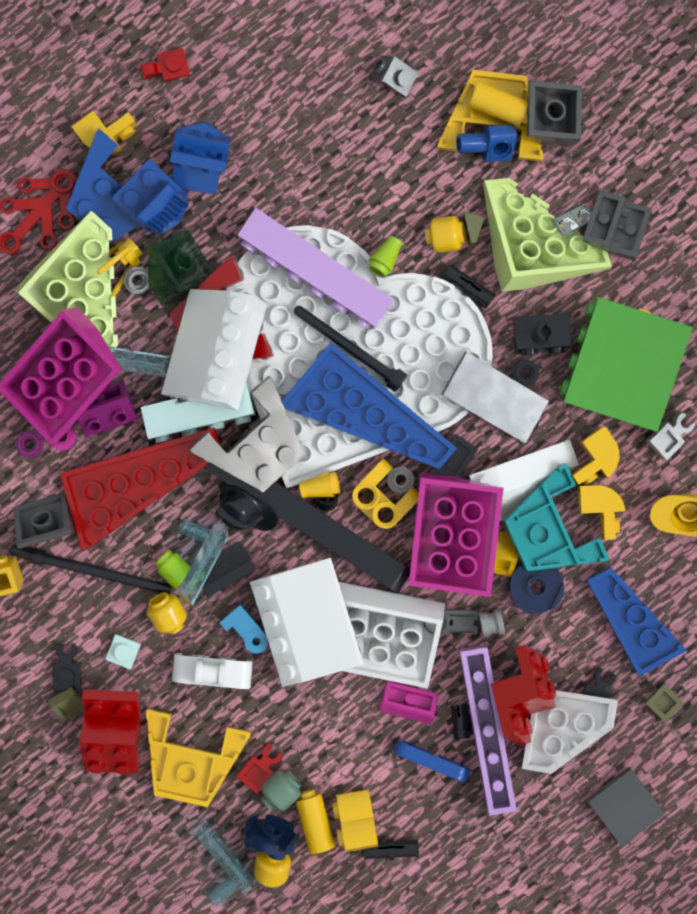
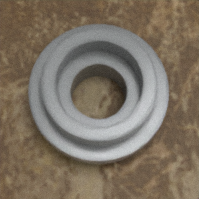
[123,266,151,294]
[387,466,414,494]

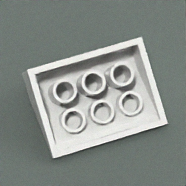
[161,289,267,411]
[250,558,364,687]
[339,582,445,688]

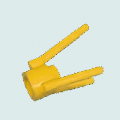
[97,238,143,296]

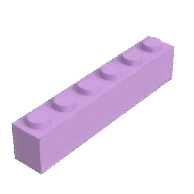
[238,208,394,330]
[458,644,517,816]

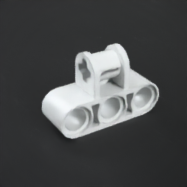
[172,653,253,689]

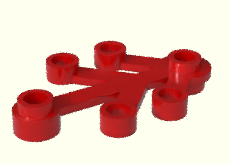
[0,169,77,255]

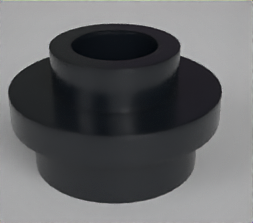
[512,360,539,387]

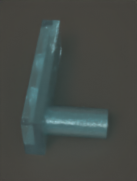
[108,346,171,377]
[178,519,230,606]
[192,817,257,906]

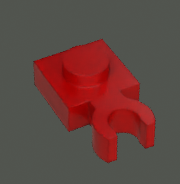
[236,744,283,795]

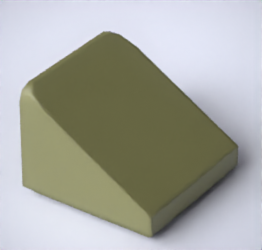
[462,212,484,246]

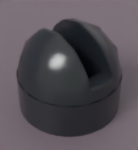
[316,494,338,511]

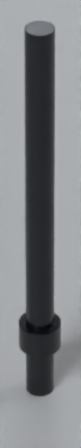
[11,545,172,594]

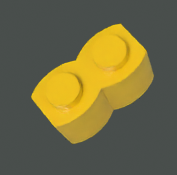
[332,789,379,852]

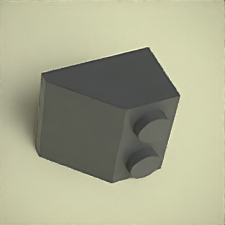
[527,80,582,147]

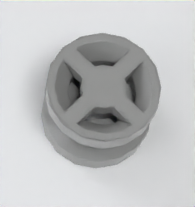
[478,608,505,639]

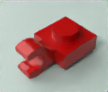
[140,48,190,83]

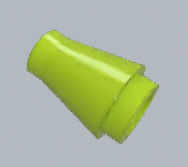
[367,236,403,278]

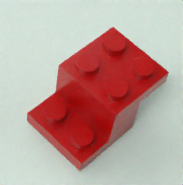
[491,645,557,745]
[80,689,141,775]

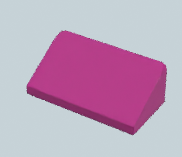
[379,681,439,724]

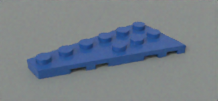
[282,342,457,469]

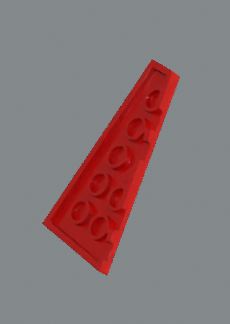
[60,428,220,552]

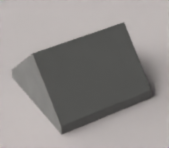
[13,492,76,549]

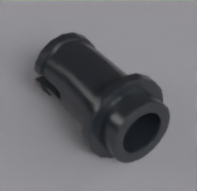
[450,705,472,739]

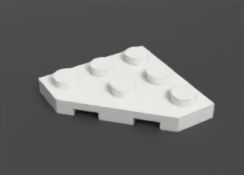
[522,690,618,774]

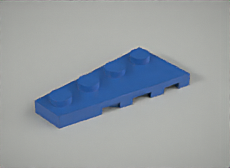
[586,567,687,677]

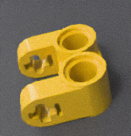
[352,458,419,529]

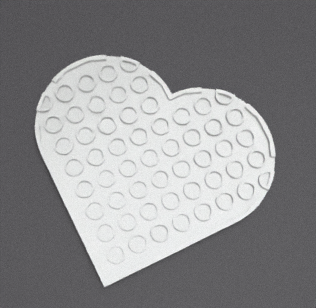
[226,225,493,489]

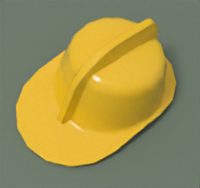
[650,493,697,537]

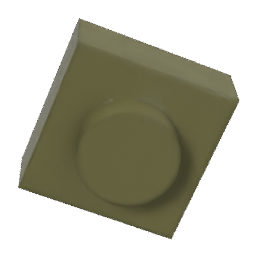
[644,683,684,722]
[48,687,83,722]

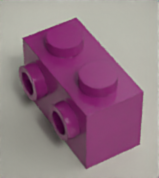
[78,380,137,437]

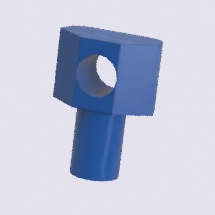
[456,125,517,162]

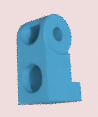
[220,603,268,654]

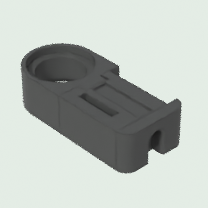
[424,609,478,635]

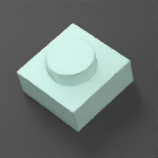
[105,634,141,670]

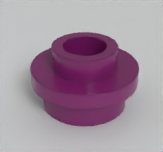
[16,431,44,458]

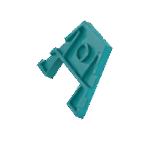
[502,463,610,571]

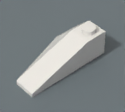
[468,440,579,521]

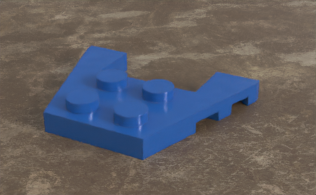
[66,128,140,243]

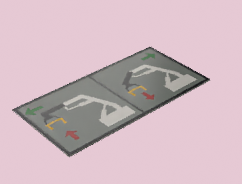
[552,204,593,237]

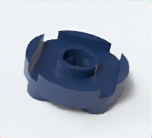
[509,564,564,614]
[244,815,300,861]

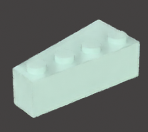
[141,381,256,443]

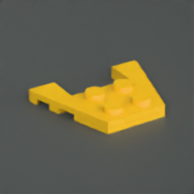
[437,70,543,162]
[146,708,251,807]

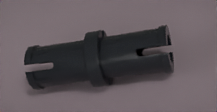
[442,264,496,309]
[364,838,419,861]

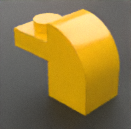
[71,111,138,155]
[572,426,619,486]
[577,485,625,540]

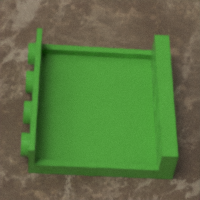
[559,297,693,432]

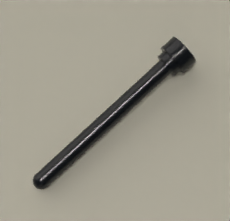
[294,306,408,392]

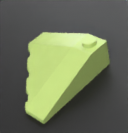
[483,178,612,292]
[14,211,118,352]

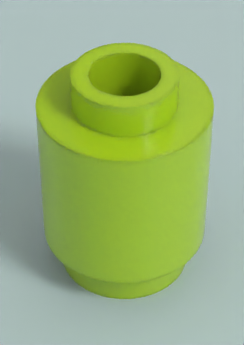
[154,550,195,590]

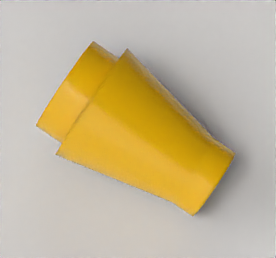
[299,470,341,498]

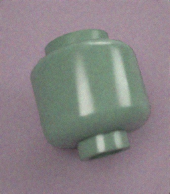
[261,770,302,811]

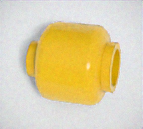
[425,216,467,253]
[146,592,187,634]
[254,852,291,888]

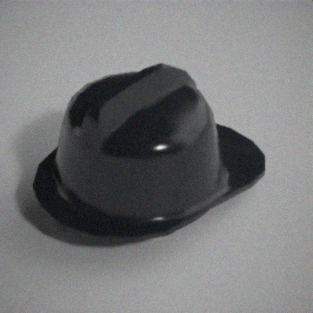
[216,485,278,531]

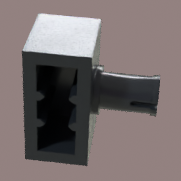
[512,313,571,356]

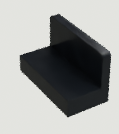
[194,542,256,597]

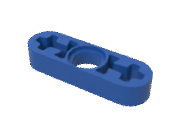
[393,739,471,782]

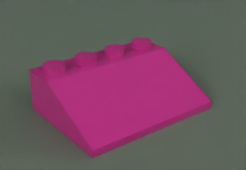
[0,307,122,446]
[409,473,504,597]

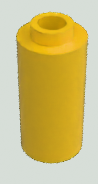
[468,81,528,127]
[295,789,336,854]

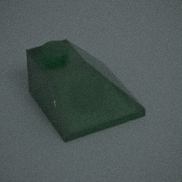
[148,231,213,307]

